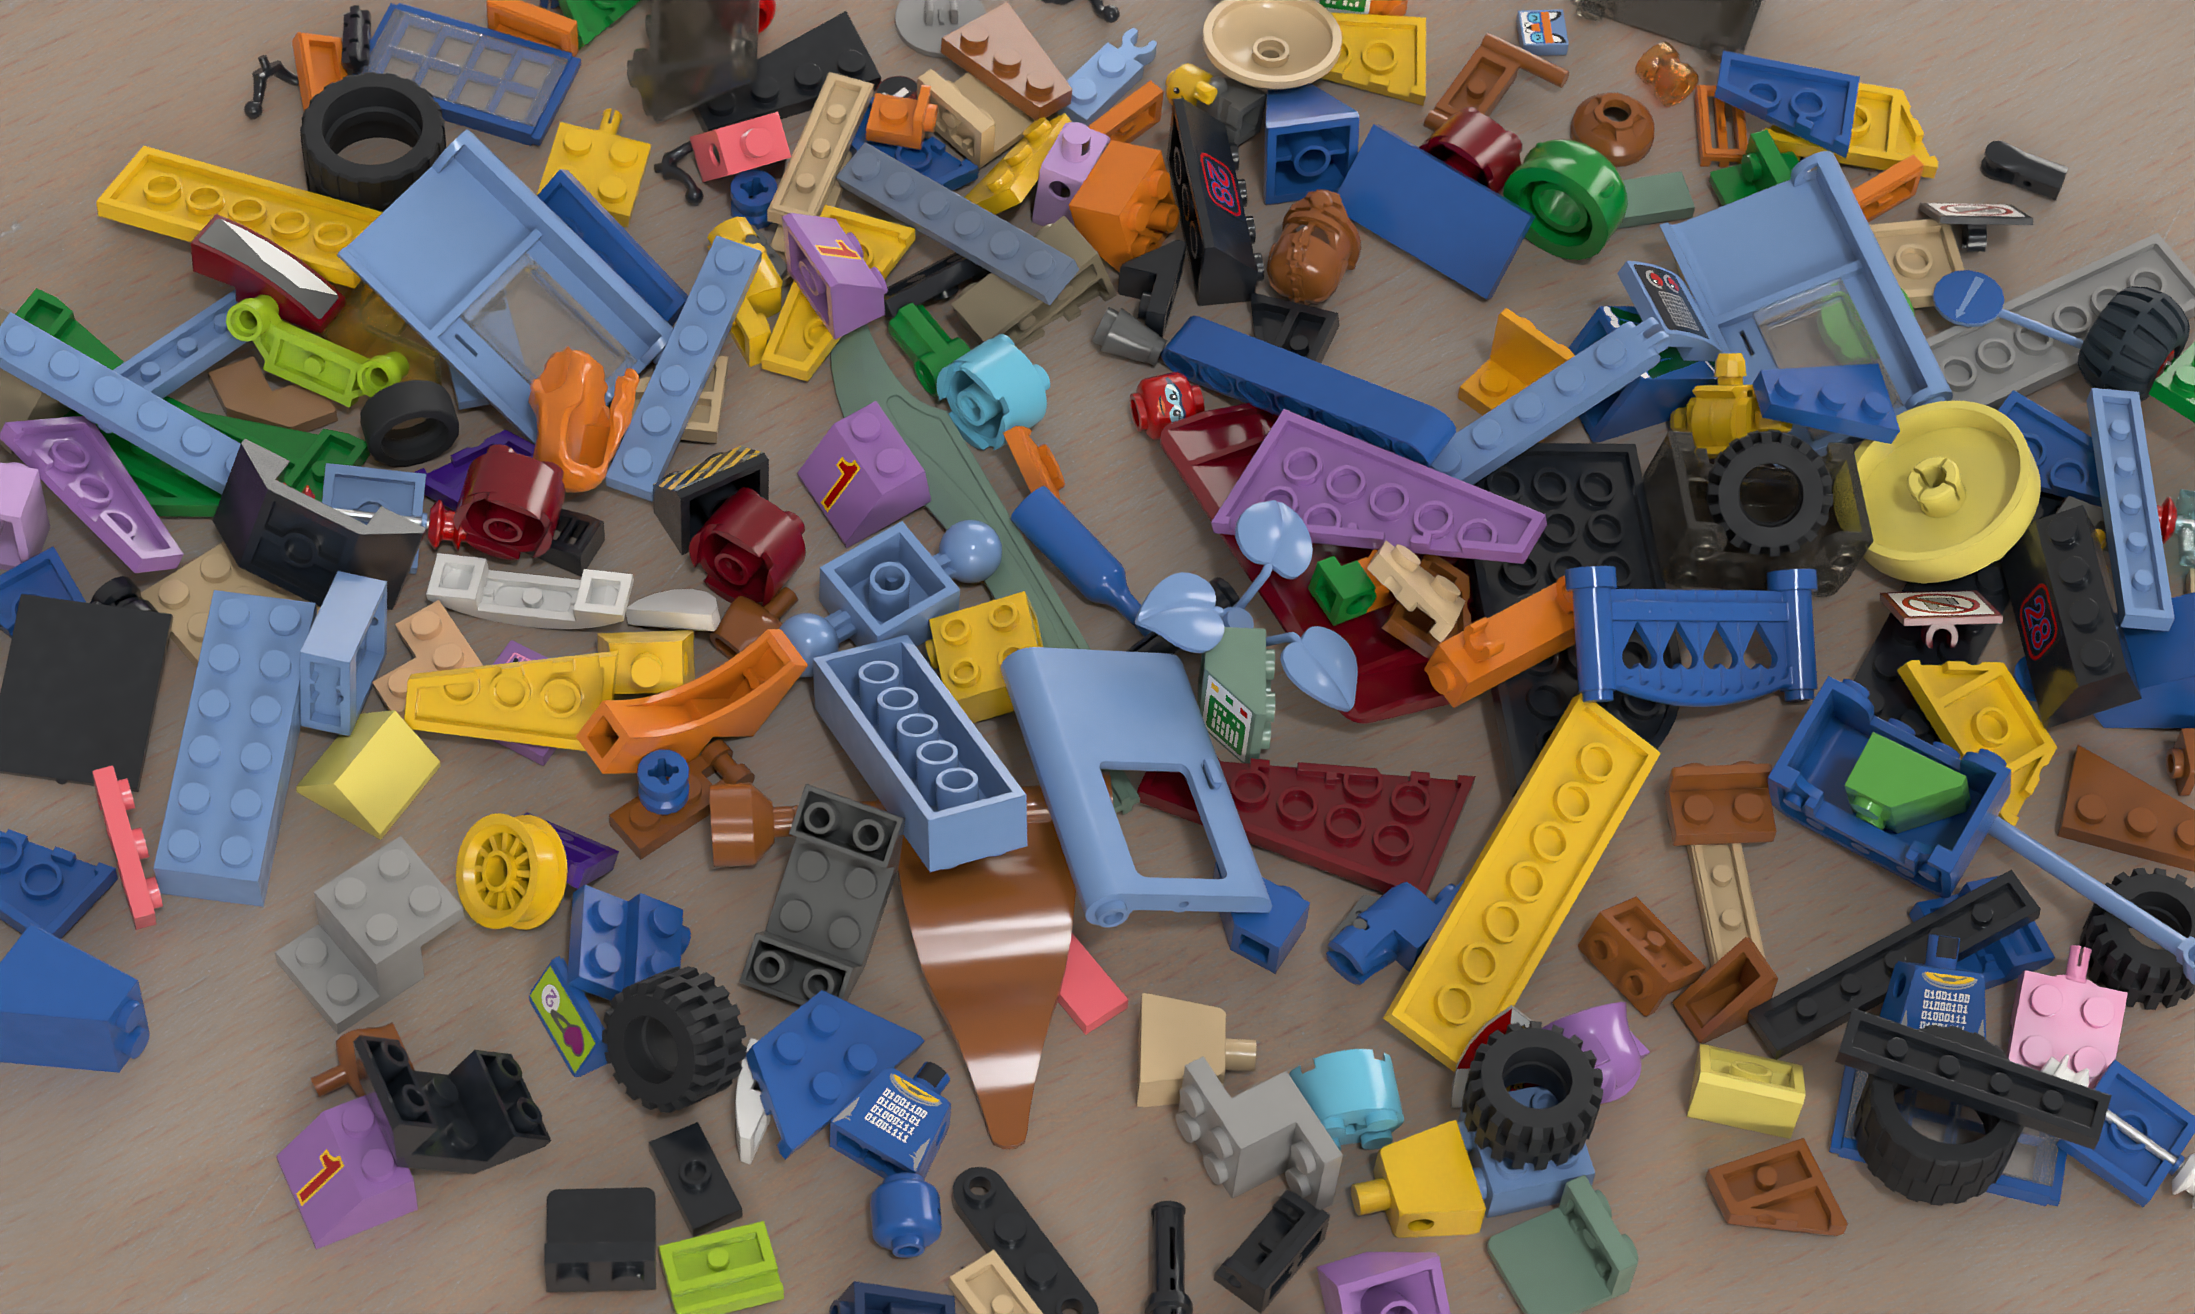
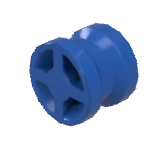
[731,169,777,230]
[637,750,690,815]

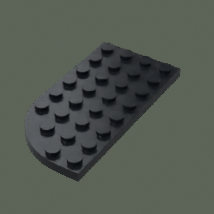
[1466,443,1682,797]

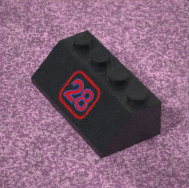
[1167,98,1264,306]
[2000,505,2142,729]

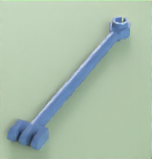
[1988,816,2195,985]

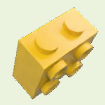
[925,591,1044,723]

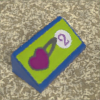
[529,956,608,1077]

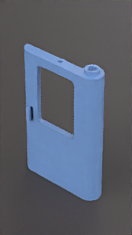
[1000,647,1272,928]

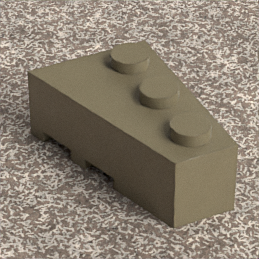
[951,215,1117,350]

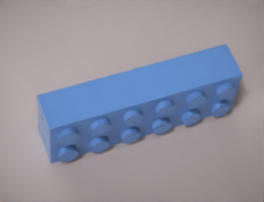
[153,590,317,907]
[813,635,1027,872]

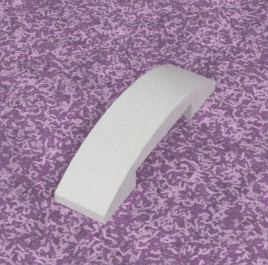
[426,553,634,629]

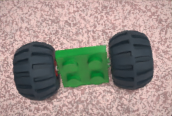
[2078,286,2195,423]

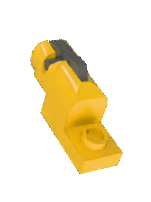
[707,217,788,368]

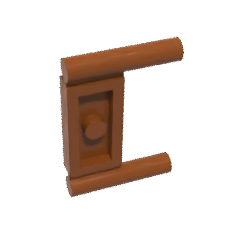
[1423,32,1570,132]

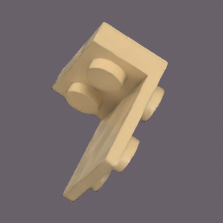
[917,69,1035,168]

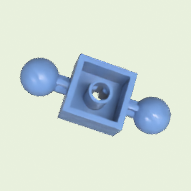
[779,520,1002,677]

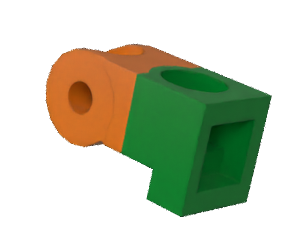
[1308,549,1397,626]

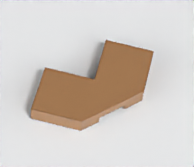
[208,356,338,432]

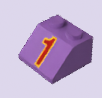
[782,213,888,340]
[797,401,931,548]
[277,1095,418,1249]

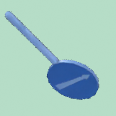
[1933,270,2084,349]

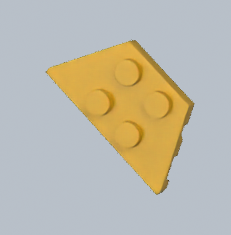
[1763,83,1938,179]
[1897,660,2057,826]

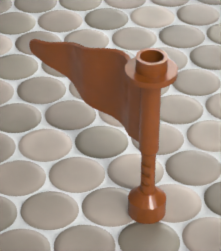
[709,771,1113,1149]

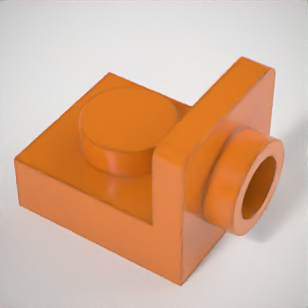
[866,85,938,150]

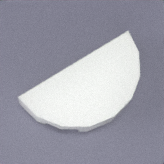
[626,589,721,632]

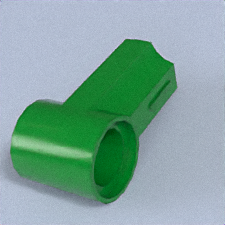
[888,302,971,397]

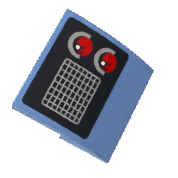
[1617,261,1724,361]

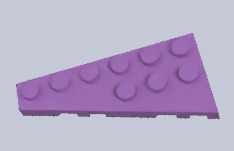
[1211,409,1547,564]

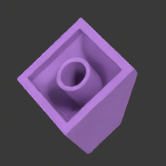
[1317,1252,1450,1314]

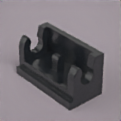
[1214,1190,1330,1314]

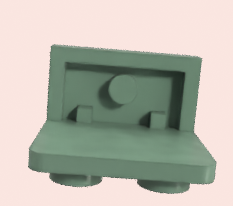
[1487,1175,1638,1314]

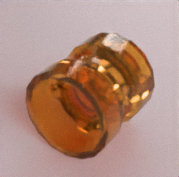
[1635,42,1699,107]

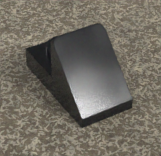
[1118,239,1187,338]

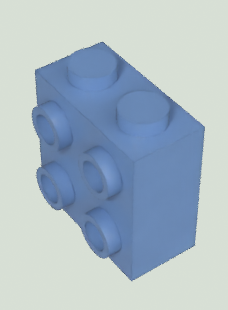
[1457,1086,1596,1218]

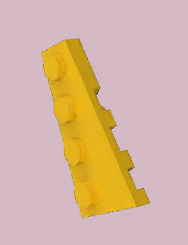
[1321,12,1426,106]
[761,205,916,381]

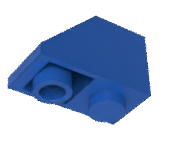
[1213,862,1310,974]

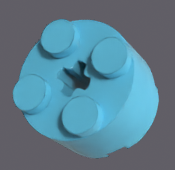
[937,334,1050,450]
[1289,1049,1404,1151]

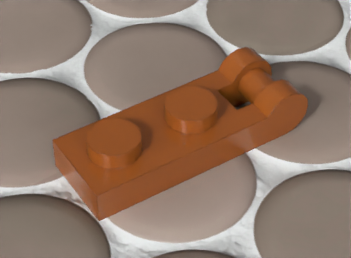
[609,739,755,860]

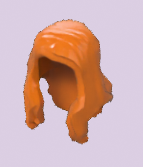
[528,346,640,493]

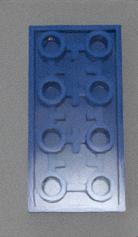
[1337,124,1536,299]

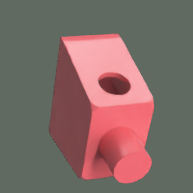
[689,112,791,182]

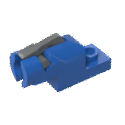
[1326,878,1466,985]

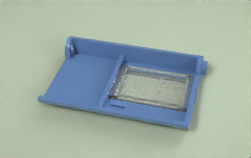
[337,129,674,445]
[1660,151,1953,470]

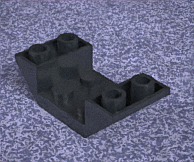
[212,439,427,610]
[353,1035,552,1174]

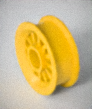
[456,813,567,930]

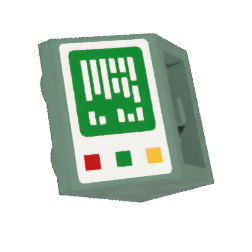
[1198,627,1276,764]

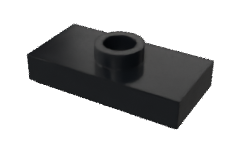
[649,1122,743,1238]

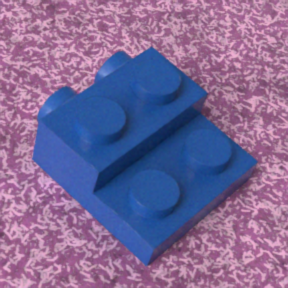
[567,885,691,1001]

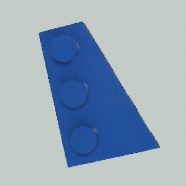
[1714,51,1860,158]
[1752,364,1900,444]

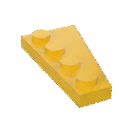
[404,651,619,751]

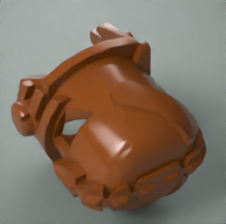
[1266,189,1362,306]

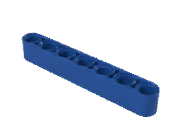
[1161,316,1456,467]

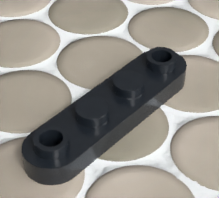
[952,1167,1099,1314]

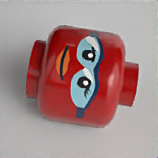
[1130,372,1204,440]

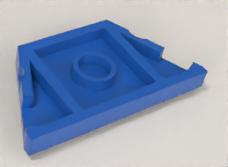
[746,990,925,1160]

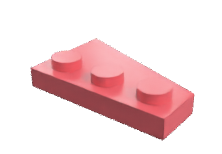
[92,765,163,930]

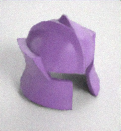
[1542,1002,1650,1104]

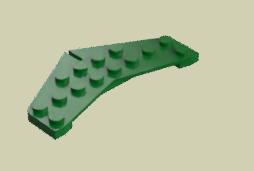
[15,288,371,517]

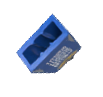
[1879,934,1986,1039]
[830,1062,951,1179]

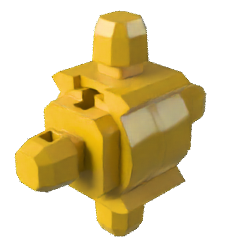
[1670,353,1792,489]

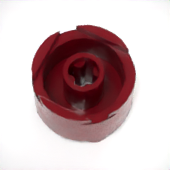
[1419,107,1523,196]
[453,444,566,560]
[689,487,806,606]

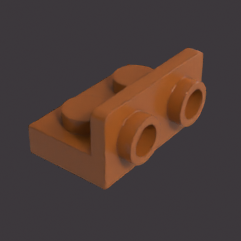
[1664,761,1777,846]
[1578,896,1706,1016]

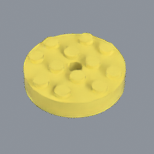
[1839,400,2041,584]

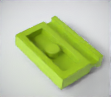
[658,1221,784,1314]

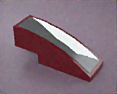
[190,214,346,334]

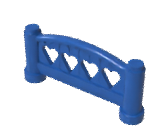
[1565,566,1818,707]

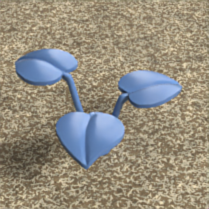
[1135,500,1358,712]

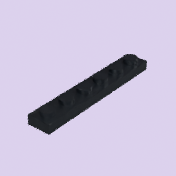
[1748,870,2041,1060]

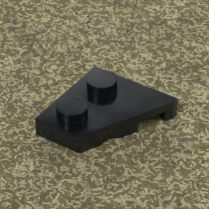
[1250,293,1340,363]

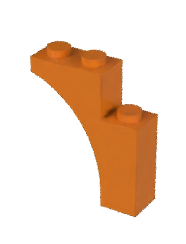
[576,629,808,774]

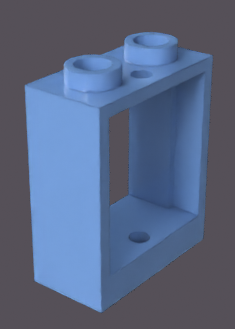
[300,571,387,736]

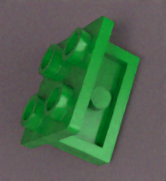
[1709,130,1799,206]

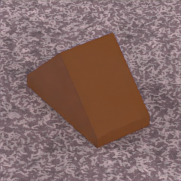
[1672,937,1778,1044]

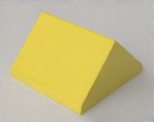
[296,710,441,840]
[1687,1043,1806,1139]

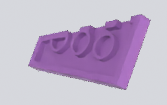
[0,416,184,573]

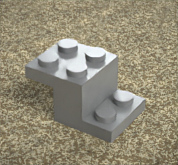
[275,836,464,1035]
[1176,1056,1343,1210]

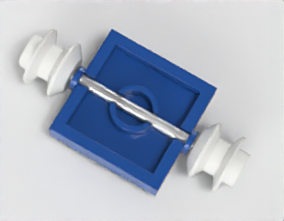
[2041,1054,2195,1209]

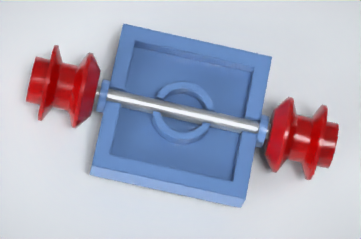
[283,463,467,574]

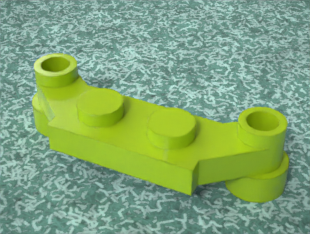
[226,295,409,407]

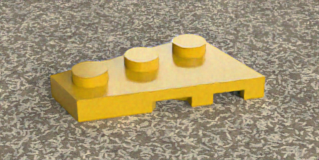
[964,113,1072,215]

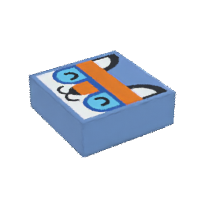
[1516,9,1569,56]

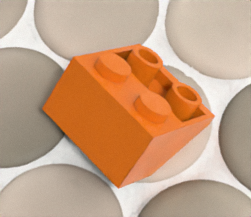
[1069,140,1180,273]

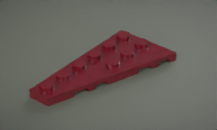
[1137,758,1476,896]

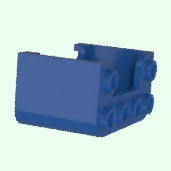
[1768,676,2011,898]

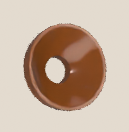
[1570,92,1655,167]

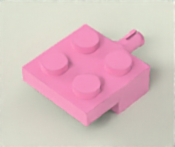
[2006,945,2128,1089]

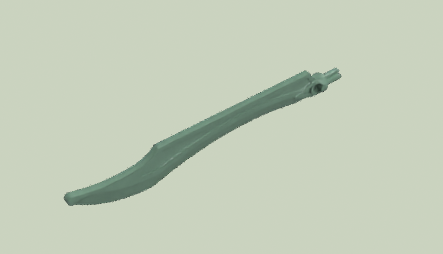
[831,324,1140,815]

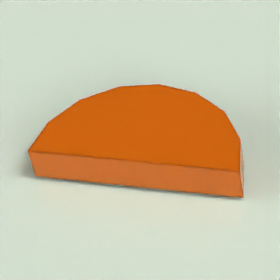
[1003,426,1066,506]

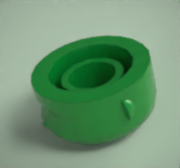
[1503,139,1628,260]

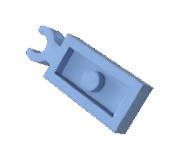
[1056,28,1157,126]

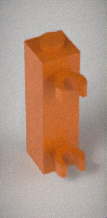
[1424,575,1575,708]

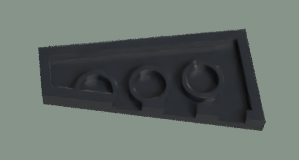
[691,11,881,133]

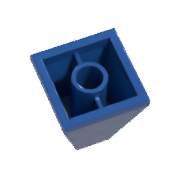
[1263,83,1360,205]

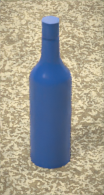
[1010,486,1152,637]

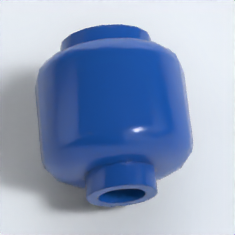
[870,1173,942,1258]

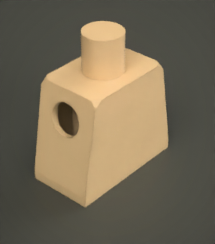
[1137,993,1256,1107]

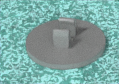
[895,0,986,58]

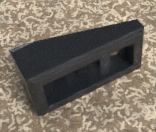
[524,509,605,577]

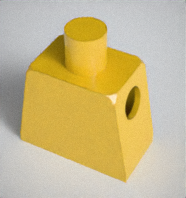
[597,630,695,694]
[1351,1120,1486,1238]

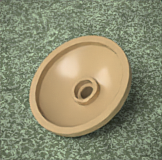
[1202,0,1342,90]

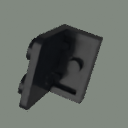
[544,1187,656,1292]

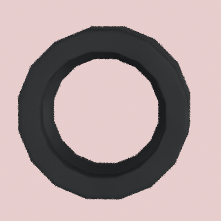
[360,380,459,467]

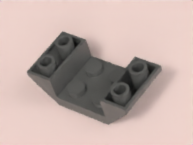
[739,784,905,1005]

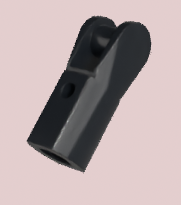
[1980,140,2069,200]

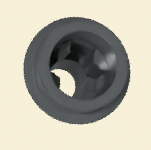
[1092,307,1167,366]

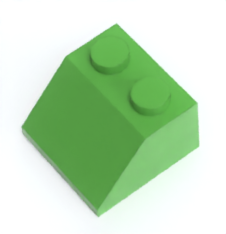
[1844,732,1971,833]

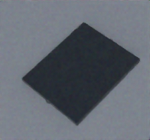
[0,594,173,792]

